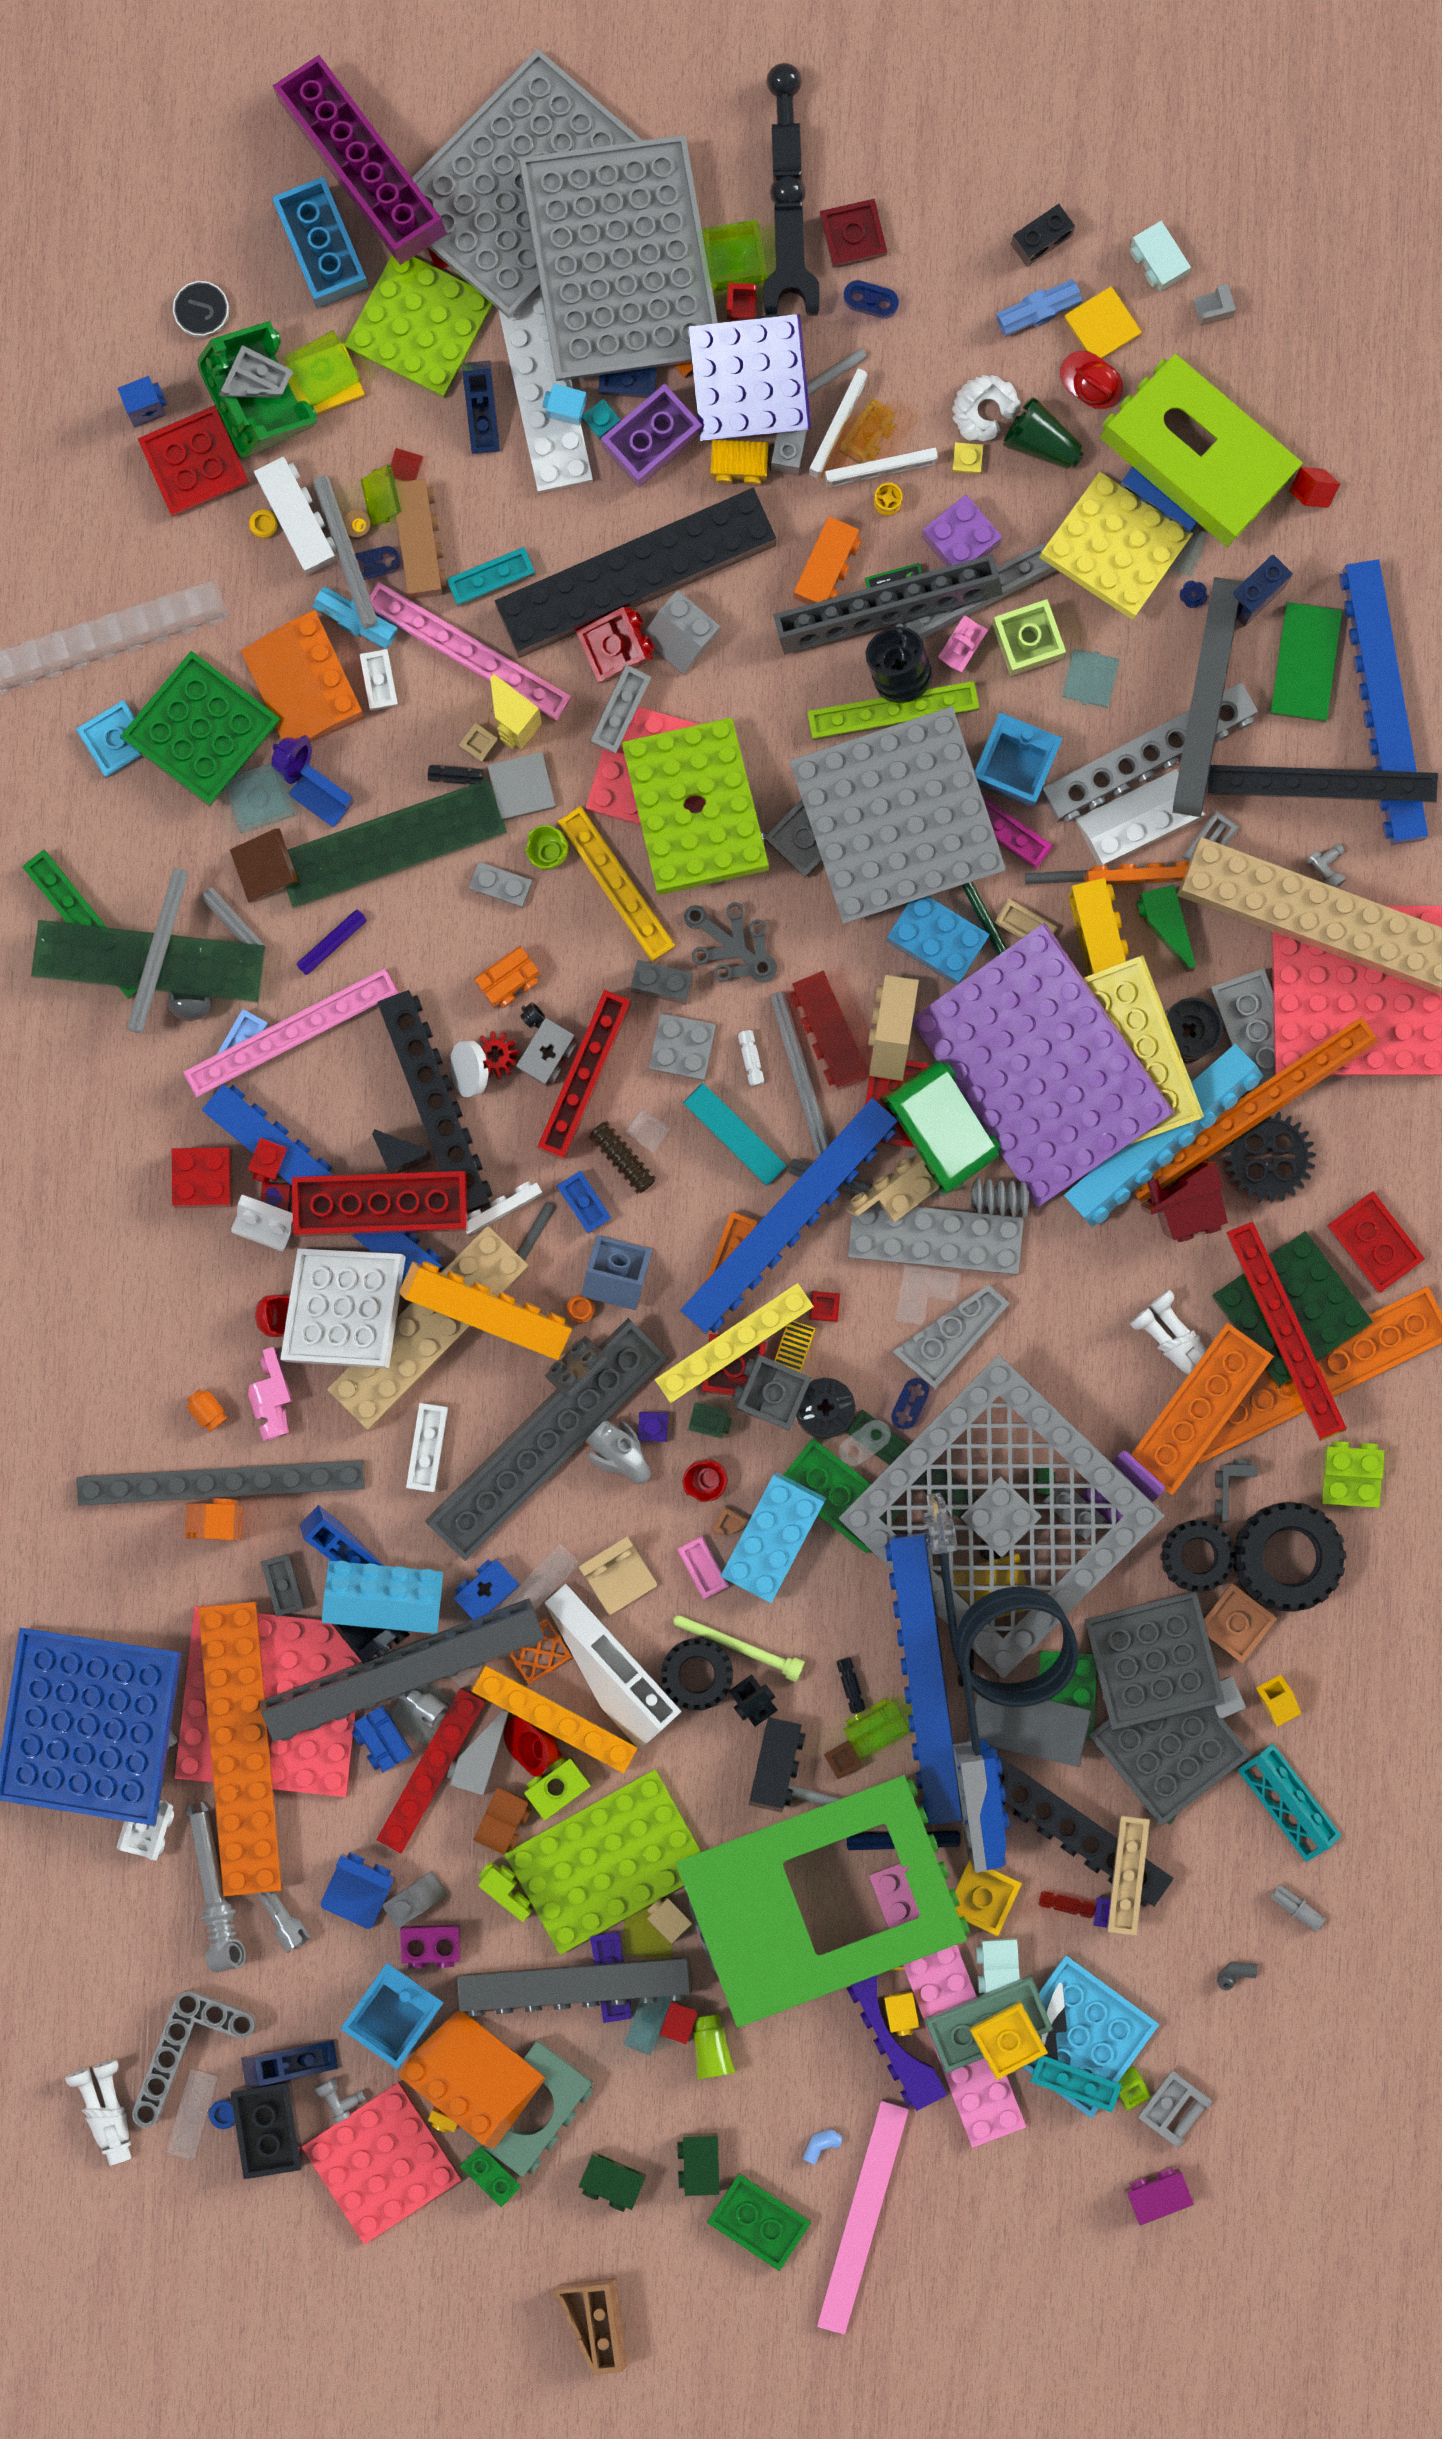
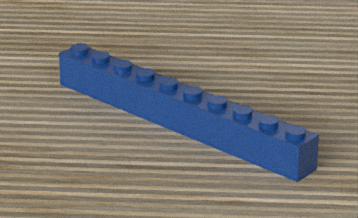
[1339,559,1428,846]
[201,1084,444,1280]
[680,1098,898,1335]
[885,1532,962,1825]

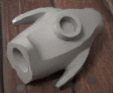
[585,1420,651,1485]

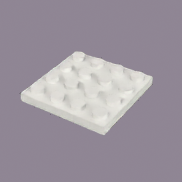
[280,1249,406,1369]

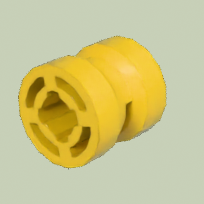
[874,483,903,517]

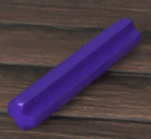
[296,910,367,975]

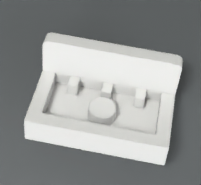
[116,1800,174,1861]

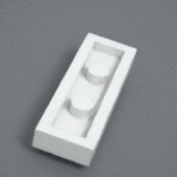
[466,1181,543,1236]
[406,1403,448,1492]

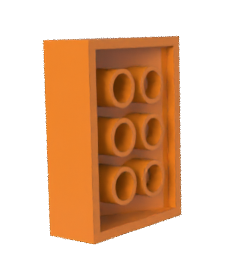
[241,610,365,743]
[398,2009,546,2149]

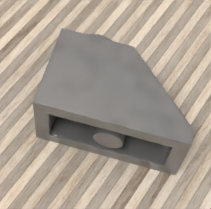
[382,1871,448,1929]

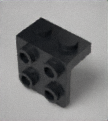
[332,1624,410,1664]

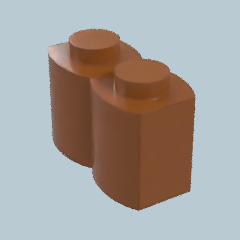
[473,1786,532,1855]

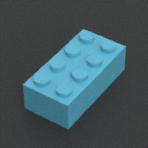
[720,1472,826,1603]
[322,1561,443,1634]

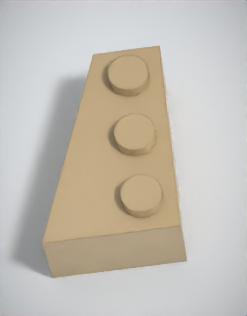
[868,975,919,1081]

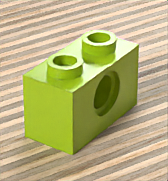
[524,1757,591,1821]

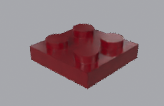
[820,198,887,268]

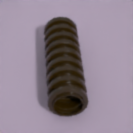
[589,1121,656,1194]

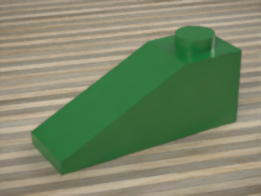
[1136,884,1196,972]

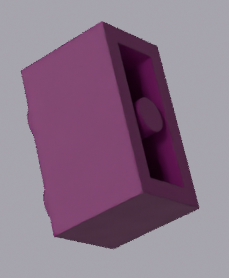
[1125,2167,1194,2226]

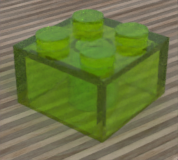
[702,219,767,292]

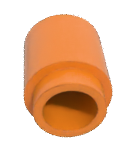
[186,1389,227,1433]

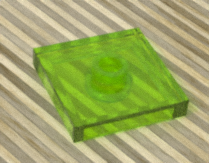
[284,330,361,407]

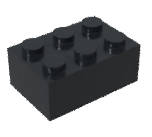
[230,2079,304,2179]

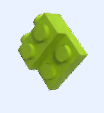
[1321,1441,1385,1508]
[478,1862,532,1922]

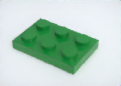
[1038,1651,1097,1740]
[707,2173,811,2271]

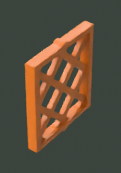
[510,1617,572,1685]

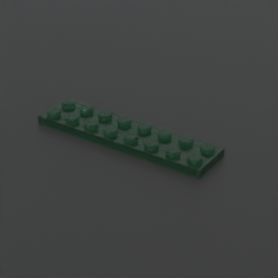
[286,779,507,909]
[31,920,266,1003]

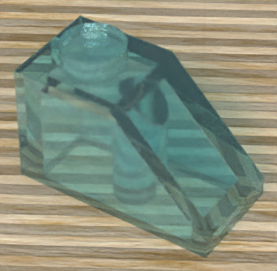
[623,1996,670,2055]

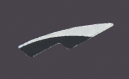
[1042,1983,1067,2060]

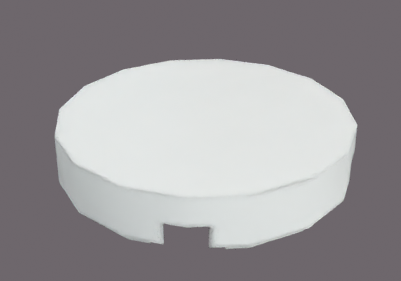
[450,1041,489,1097]

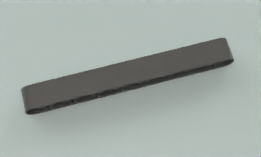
[1172,577,1243,817]

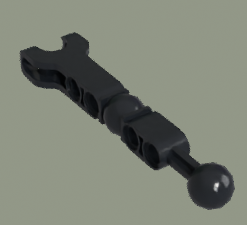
[763,63,820,316]

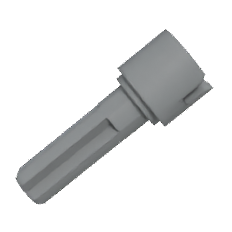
[399,1689,449,1729]
[256,1891,311,1953]

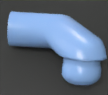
[802,2129,842,2164]

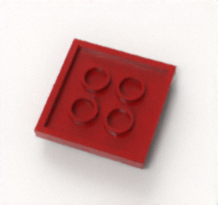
[137,405,249,517]

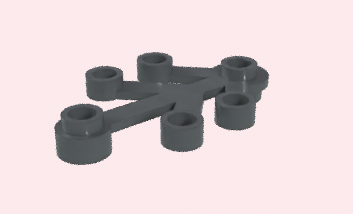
[684,902,777,983]

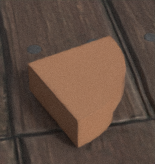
[711,1506,749,1535]

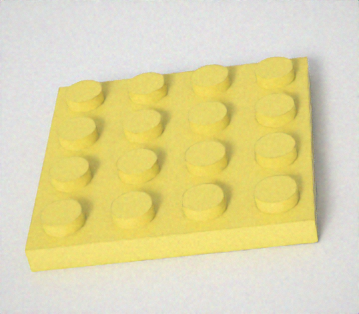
[1039,471,1193,620]

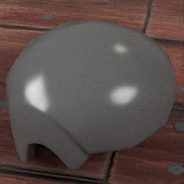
[168,989,212,1022]

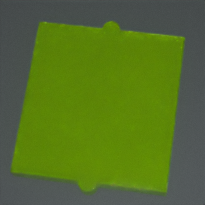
[360,464,401,527]
[623,1904,671,1959]

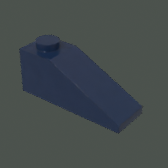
[462,360,500,454]
[241,2040,338,2086]

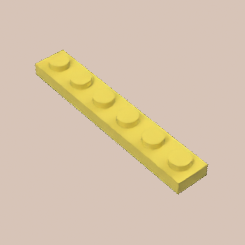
[654,1283,814,1403]

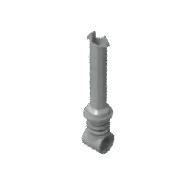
[186,1801,246,1973]

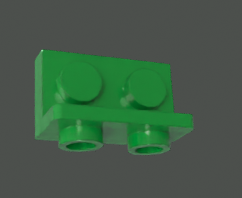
[460,2146,520,2207]

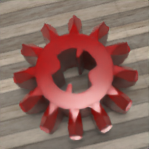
[480,1031,520,1080]

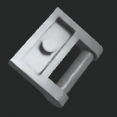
[1137,2070,1213,2148]

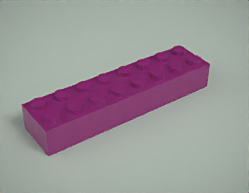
[273,55,447,265]

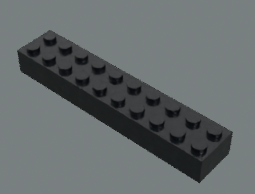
[494,487,777,658]

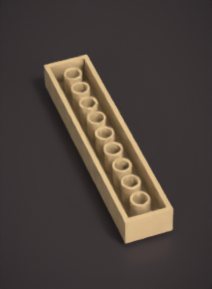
[1177,837,1442,995]

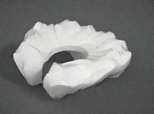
[952,375,1021,441]

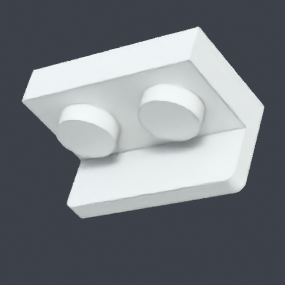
[231,1195,293,1251]

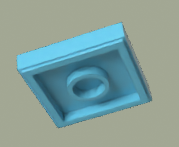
[76,700,142,778]

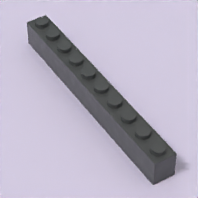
[260,1598,545,1742]

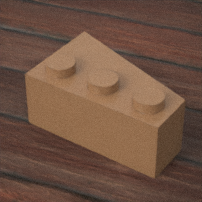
[553,2278,628,2375]

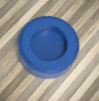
[209,2099,235,2129]

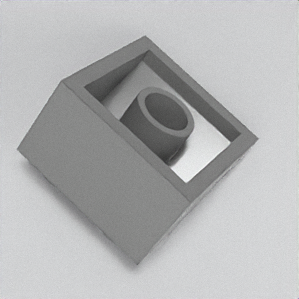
[643,590,721,675]

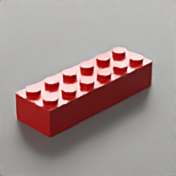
[292,1171,468,1237]

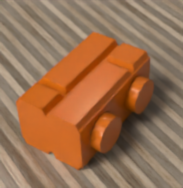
[474,946,541,1009]

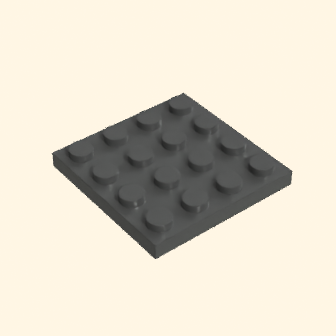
[1085,1591,1225,1732]
[1089,1707,1251,1827]

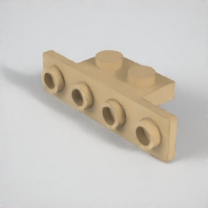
[846,1152,939,1222]

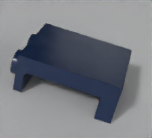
[1233,555,1293,627]

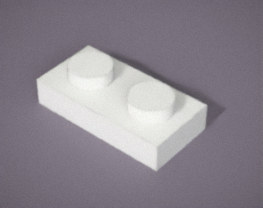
[360,649,398,711]

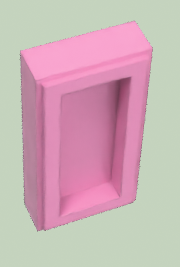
[677,1536,729,1599]

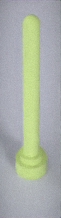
[673,1615,805,1682]

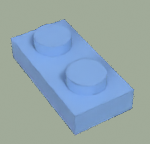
[216,1009,268,1055]

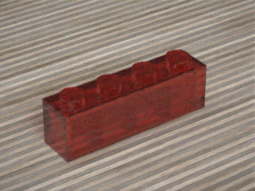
[789,970,869,1090]

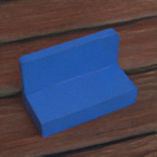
[289,763,354,827]

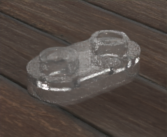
[839,1420,891,1466]

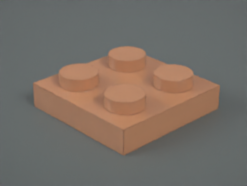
[1204,1583,1278,1664]

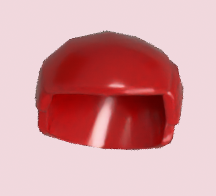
[254,1295,290,1337]
[682,1458,728,1502]

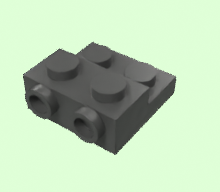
[732,1355,812,1431]

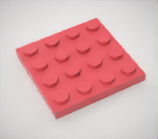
[586,707,706,826]
[301,2082,462,2245]

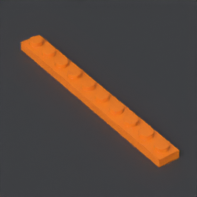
[1134,1016,1379,1203]

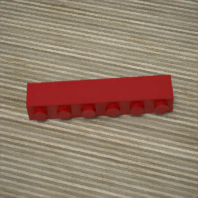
[537,989,631,1161]

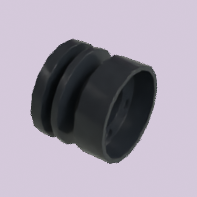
[865,627,933,703]
[1165,997,1223,1063]
[796,1377,856,1439]

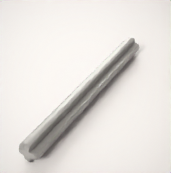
[313,475,377,629]
[127,868,188,1033]
[771,992,830,1156]

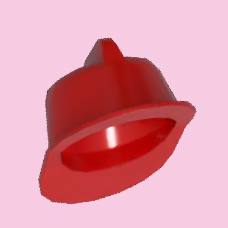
[1060,351,1123,409]
[504,1717,562,1777]

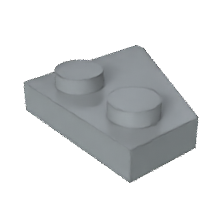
[219,345,293,398]

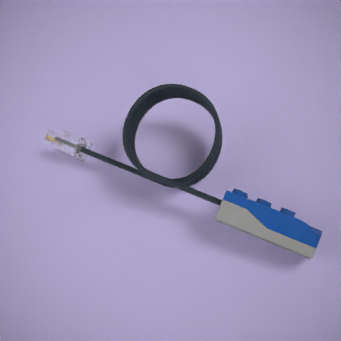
[923,1493,1078,1873]

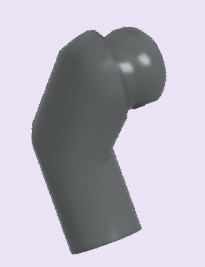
[1217,1961,1257,1991]

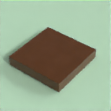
[230,828,299,902]

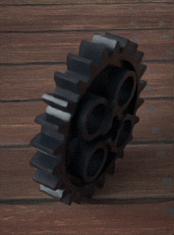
[1222,1112,1316,1204]

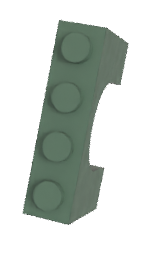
[467,2039,594,2178]

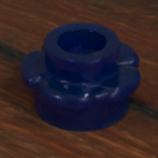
[1180,580,1207,608]

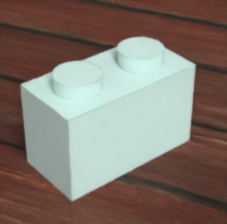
[1130,220,1191,292]

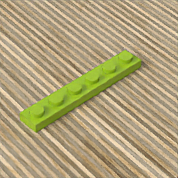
[807,681,979,740]

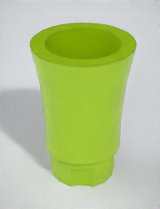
[693,2014,736,2080]

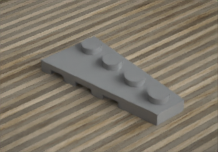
[892,1284,1010,1390]

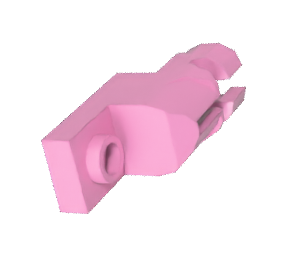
[248,1347,293,1441]

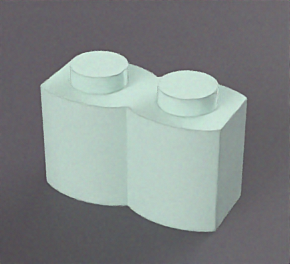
[976,1937,1020,1994]

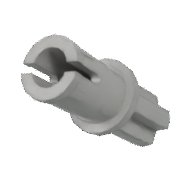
[1271,1885,1326,1932]

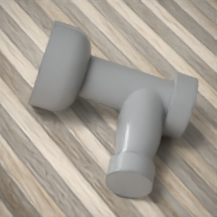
[1306,843,1346,888]
[314,2078,366,2124]

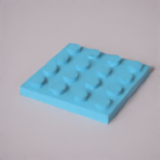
[1023,1955,1160,2119]

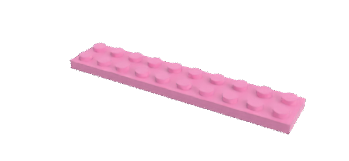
[869,1863,1026,2148]

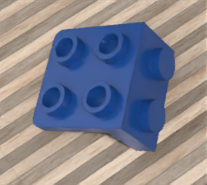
[321,1852,395,1929]

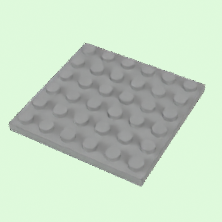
[789,706,1006,924]

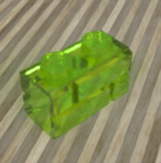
[842,1698,910,1759]

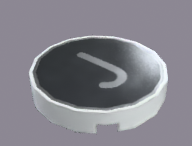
[173,281,230,338]

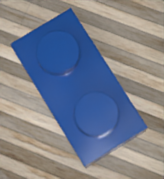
[557,1170,612,1234]

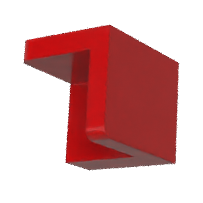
[727,283,756,320]
[1289,467,1340,508]
[659,2001,698,2045]

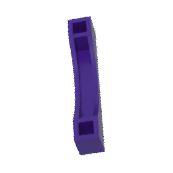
[846,1937,947,2111]

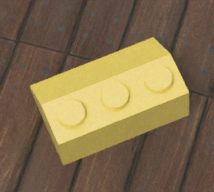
[490,674,542,750]

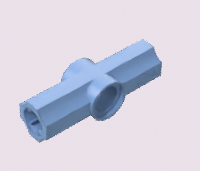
[996,279,1083,337]

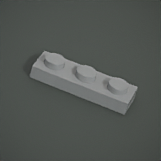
[589,664,651,754]

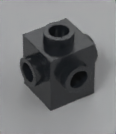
[729,1674,778,1727]

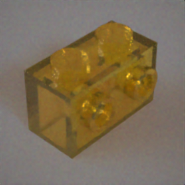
[840,398,897,464]

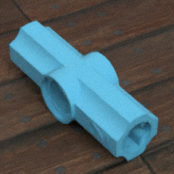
[312,586,398,649]

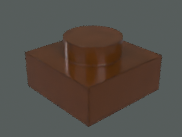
[824,1740,863,1779]

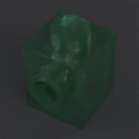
[688,1402,732,1439]

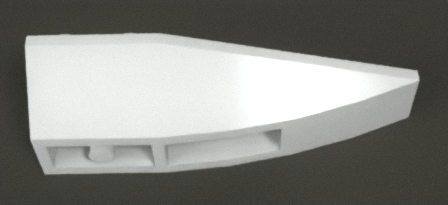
[545,1584,682,1750]

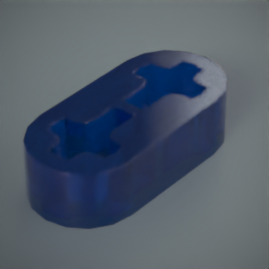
[355,546,400,580]
[891,1378,929,1430]

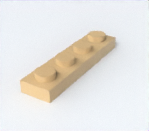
[1107,1815,1150,1936]

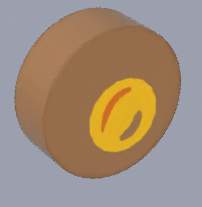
[343,509,371,539]

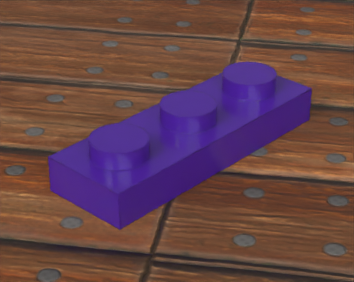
[590,1931,632,2023]

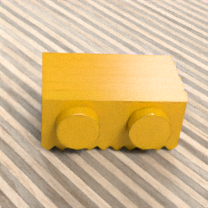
[710,440,768,486]

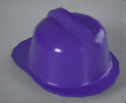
[271,735,312,784]

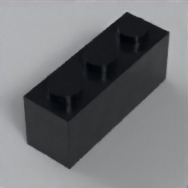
[748,1717,806,1813]

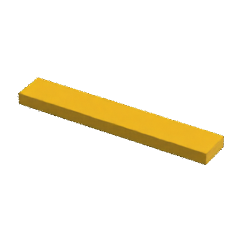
[557,806,675,962]

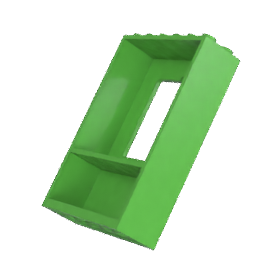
[676,1775,971,2028]

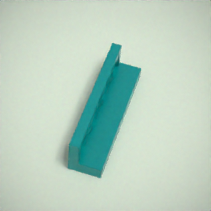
[1237,1743,1342,1862]

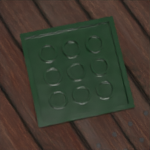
[1212,1231,1373,1389]

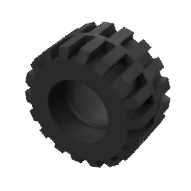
[1160,1520,1235,1592]
[661,1638,733,1711]

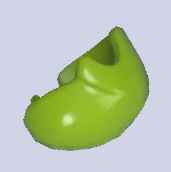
[525,825,568,870]

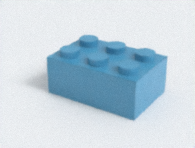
[886,896,990,986]

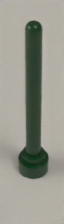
[961,882,1008,955]

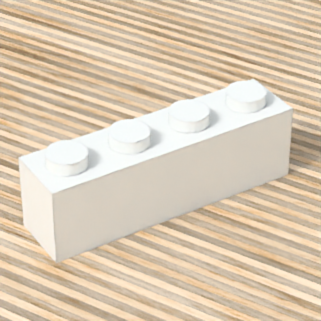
[254,456,337,576]

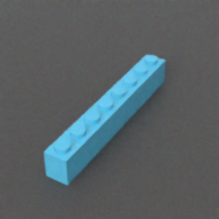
[1064,1044,1264,1228]

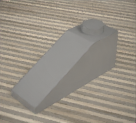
[447,1710,509,1795]

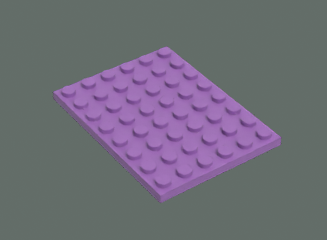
[912,923,1175,1208]

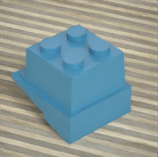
[975,712,1063,807]
[340,1963,444,2069]

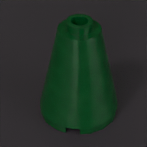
[1003,397,1084,469]

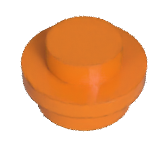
[566,1294,595,1323]

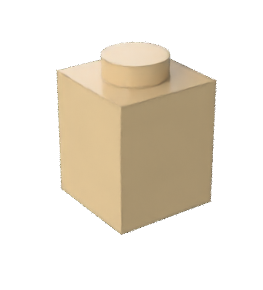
[646,1898,692,1944]

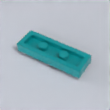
[446,547,536,607]
[1030,2055,1122,2113]

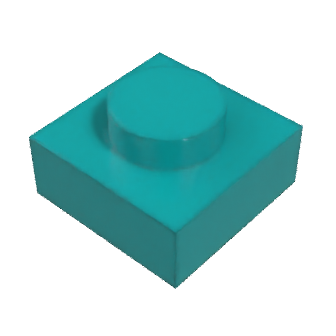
[582,399,621,440]

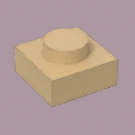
[459,723,499,763]

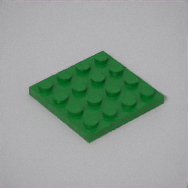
[120,651,280,807]

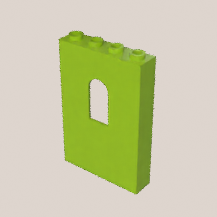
[1100,353,1303,548]

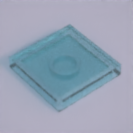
[226,763,295,834]

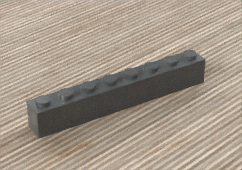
[457,1957,692,2016]

